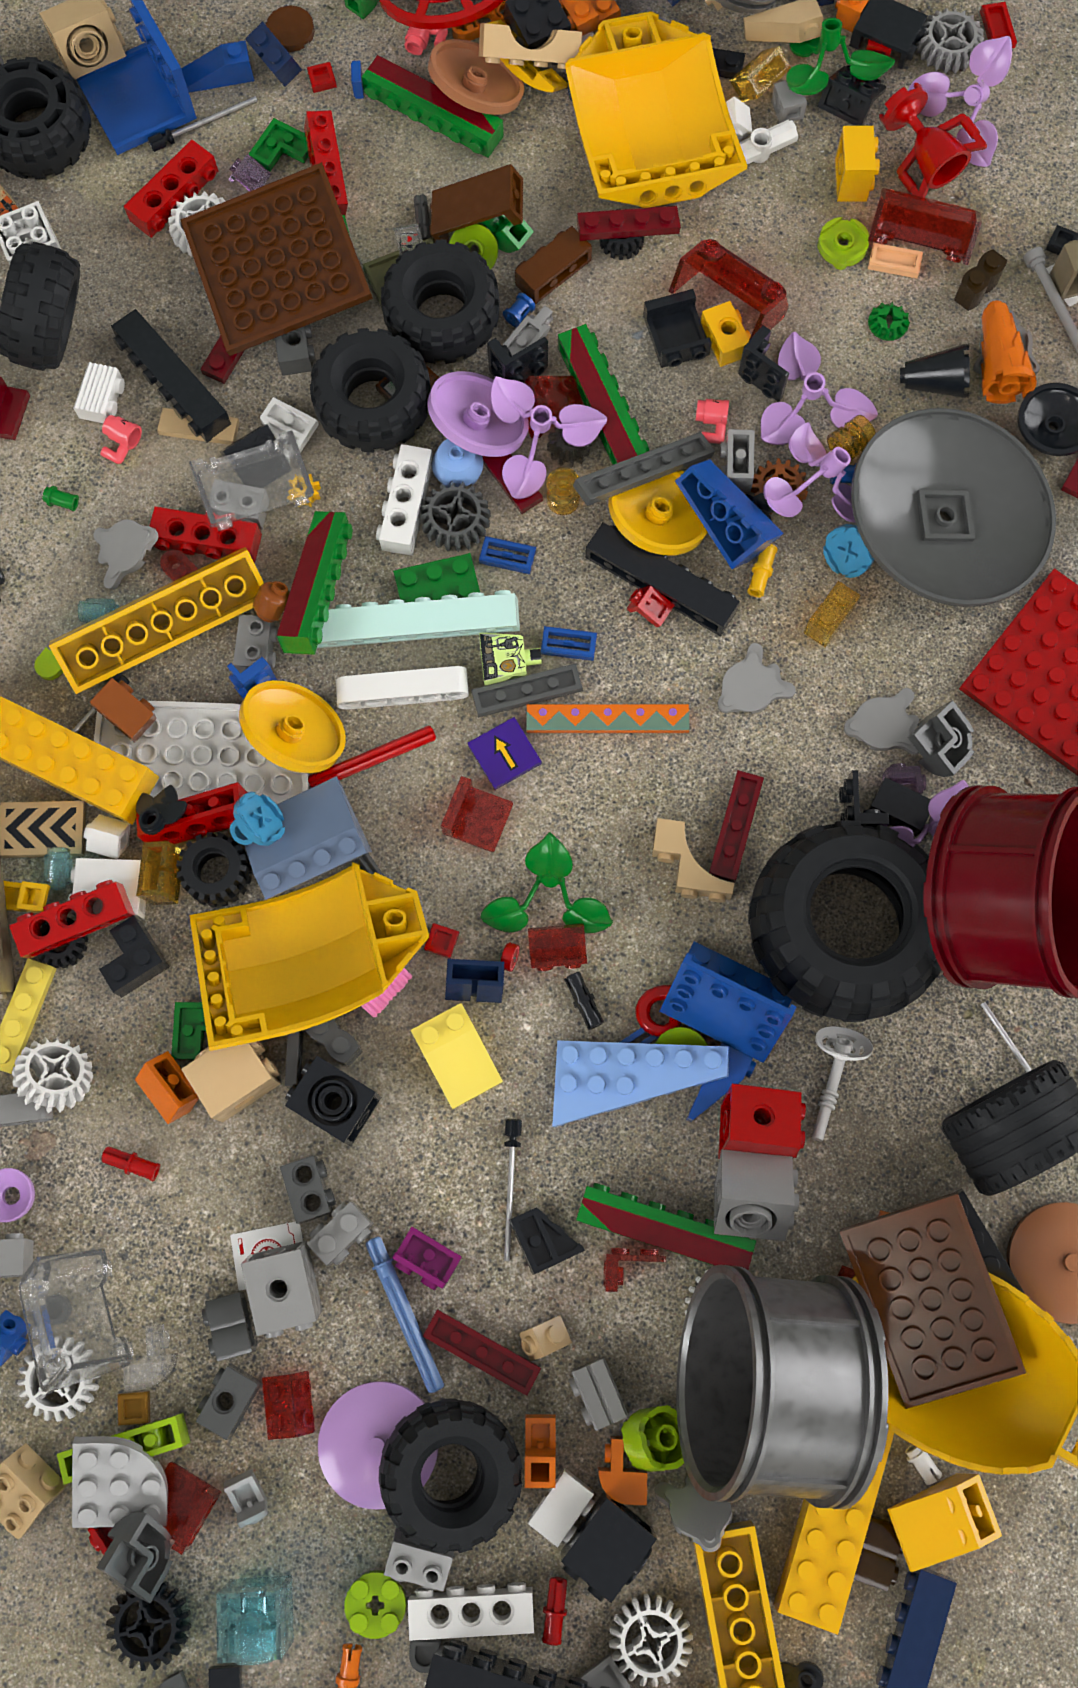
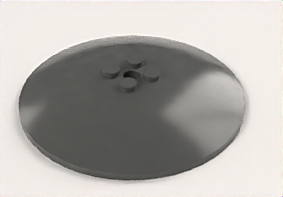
[851,408,1056,607]

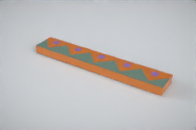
[526,704,689,733]

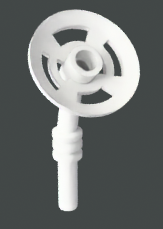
[811,1026,873,1141]

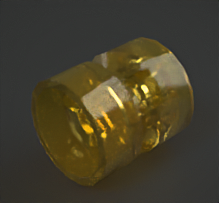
[827,415,876,460]
[546,468,580,515]

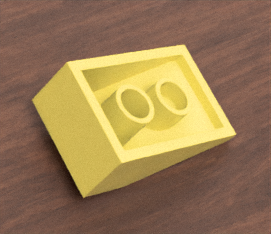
[411,1003,503,1109]

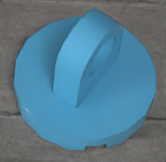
[823,524,875,578]
[230,792,285,846]

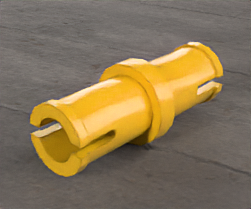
[747,544,778,598]

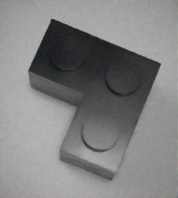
[99,915,170,998]

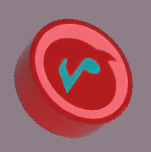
[500,942,520,972]

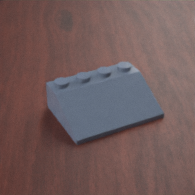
[244,776,372,900]

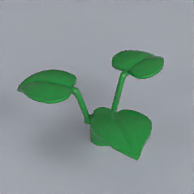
[786,18,895,95]
[480,832,613,933]

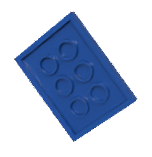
[76,0,197,155]
[659,941,797,1063]

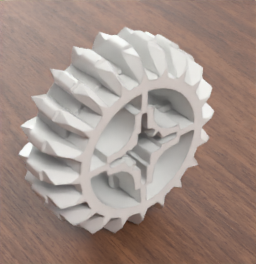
[168,191,225,258]
[12,1036,93,1113]
[17,1337,101,1422]
[609,1594,693,1687]

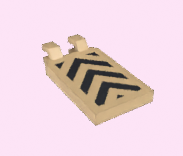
[0,801,86,858]

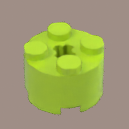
[621,1405,684,1472]

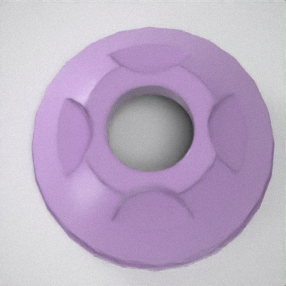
[0,1168,35,1222]

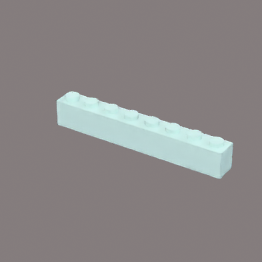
[317,590,520,648]

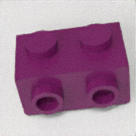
[392,1227,462,1290]

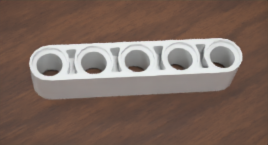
[335,666,469,710]

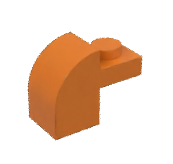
[525,1414,556,1488]
[598,1436,647,1506]

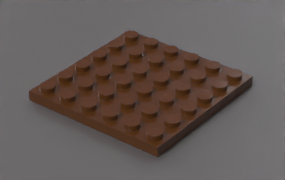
[181,162,373,356]

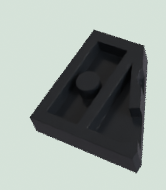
[509,1207,585,1275]

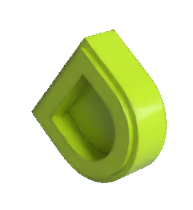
[34,648,63,681]

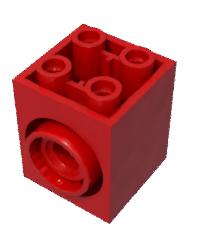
[718,1083,806,1159]

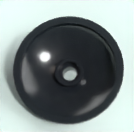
[1017,383,1078,456]

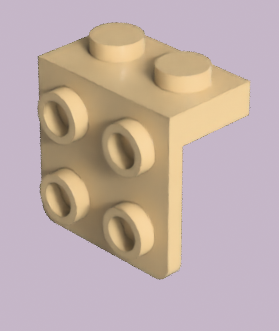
[0,1443,68,1539]

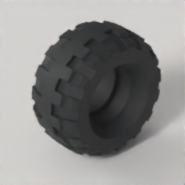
[0,57,92,180]
[381,240,500,364]
[0,242,80,371]
[310,328,431,453]
[379,1398,523,1554]

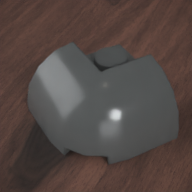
[908,700,975,777]
[96,1512,173,1603]

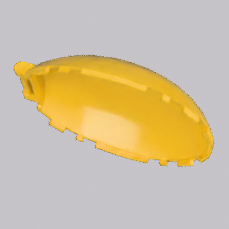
[852,1272,1078,1475]

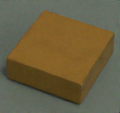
[118,1391,151,1426]

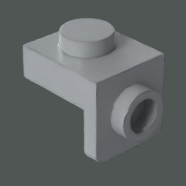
[224,1469,268,1528]

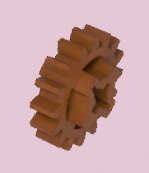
[751,458,808,516]

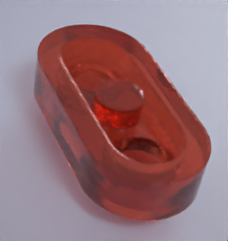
[160,550,198,582]

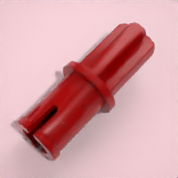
[101,1146,161,1182]
[542,1576,567,1646]

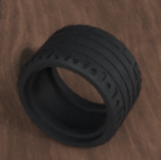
[941,1060,1078,1196]

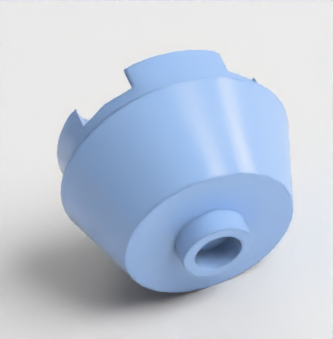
[431,439,483,488]

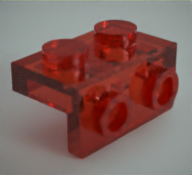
[528,924,587,971]
[262,1371,315,1440]

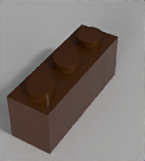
[515,226,592,305]

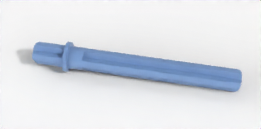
[366,1236,444,1393]

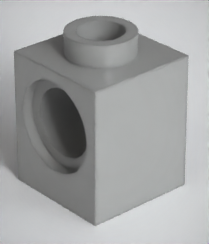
[771,80,807,123]

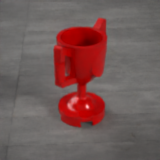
[879,83,987,203]

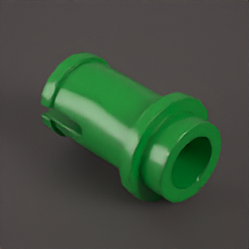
[42,486,79,511]

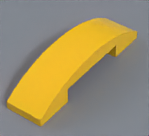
[488,19,568,93]
[3,881,50,913]

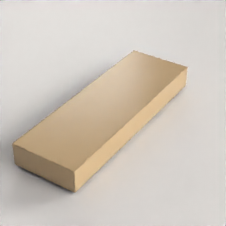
[157,408,240,445]

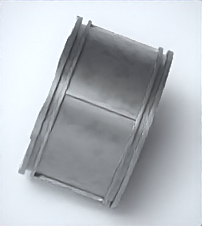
[676,1265,889,1510]

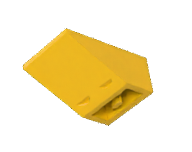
[887,1473,1002,1572]

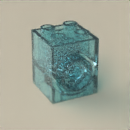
[216,1575,294,1665]

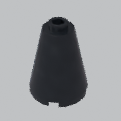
[900,344,970,398]

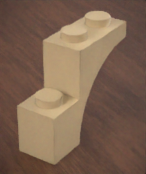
[652,818,734,903]

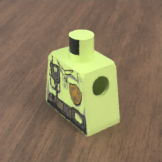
[479,633,542,686]

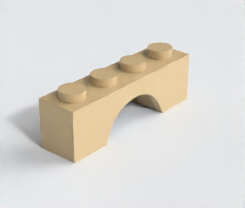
[479,23,582,69]

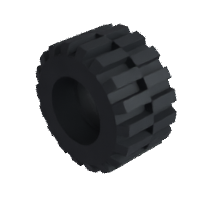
[176,832,252,907]

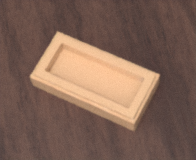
[868,242,923,279]

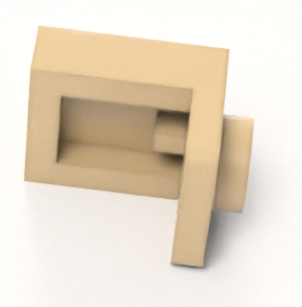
[519,1315,572,1361]

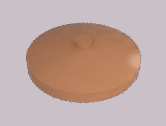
[428,39,524,115]
[1006,1202,1078,1324]

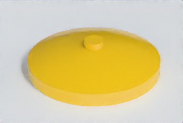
[608,470,708,556]
[239,680,346,773]

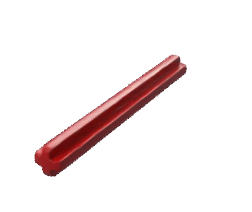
[308,726,436,788]

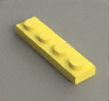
[0,959,57,1074]

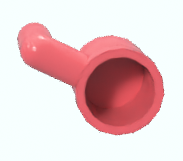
[404,27,448,55]
[696,399,729,444]
[100,415,142,464]

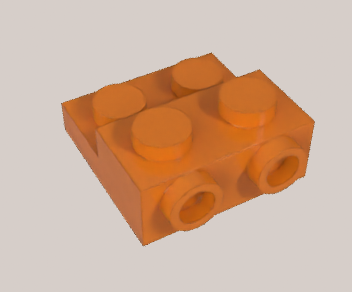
[559,0,621,36]

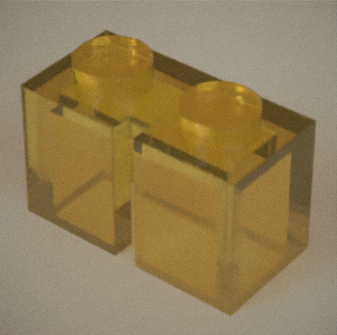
[730,46,791,102]
[804,580,861,648]
[136,841,182,905]

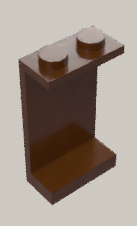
[430,164,523,243]

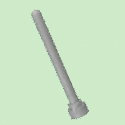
[1023,247,1078,354]

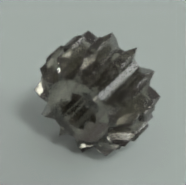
[547,427,591,468]

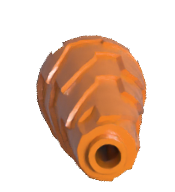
[981,300,1037,404]

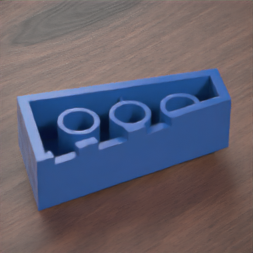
[675,459,784,569]

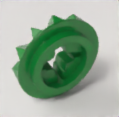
[868,301,910,341]

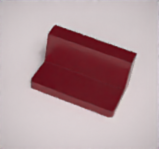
[0,377,30,441]

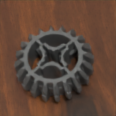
[420,481,491,552]

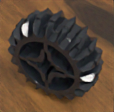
[106,1581,191,1671]

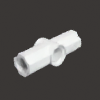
[739,120,798,164]

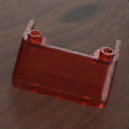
[868,188,982,265]
[669,239,789,342]

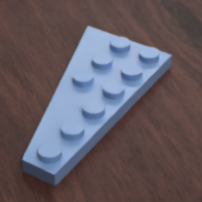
[552,1040,729,1128]

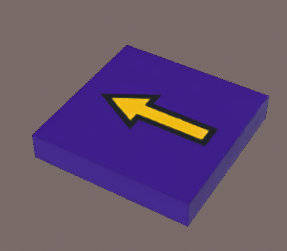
[467,717,542,790]

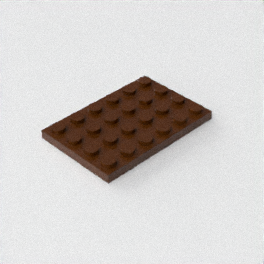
[839,1192,1026,1409]

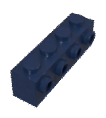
[876,1568,957,1688]

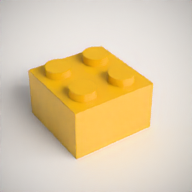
[835,126,880,202]

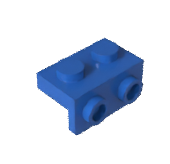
[227,657,278,699]

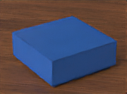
[351,61,364,99]

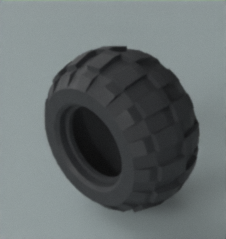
[748,820,941,1022]

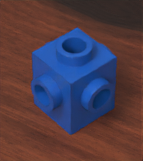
[0,1310,30,1367]

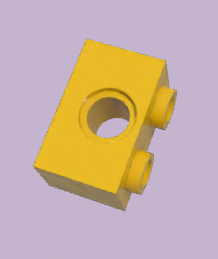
[701,301,752,367]

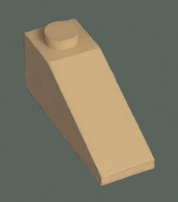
[743,0,823,43]

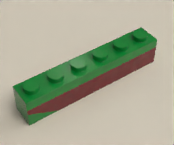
[362,55,504,158]
[558,324,649,465]
[277,511,353,655]
[576,1183,756,1270]

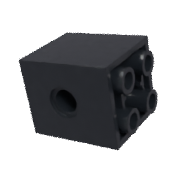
[285,1056,382,1147]
[561,1491,657,1603]

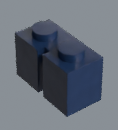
[245,21,302,87]
[445,959,504,1003]

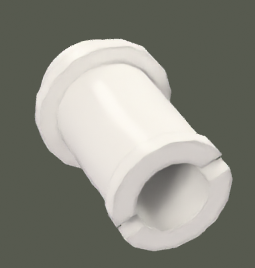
[905,1445,942,1485]

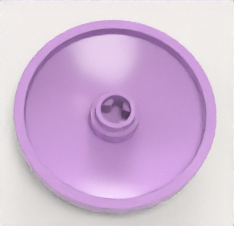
[427,371,529,457]
[318,1381,439,1510]

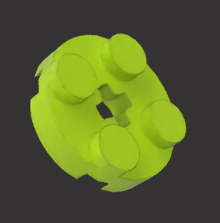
[817,217,869,270]
[344,1570,407,1639]

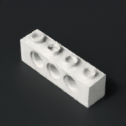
[376,444,433,556]
[408,1582,534,1641]

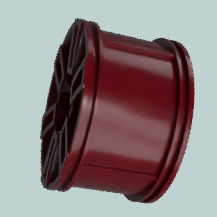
[923,785,1078,999]

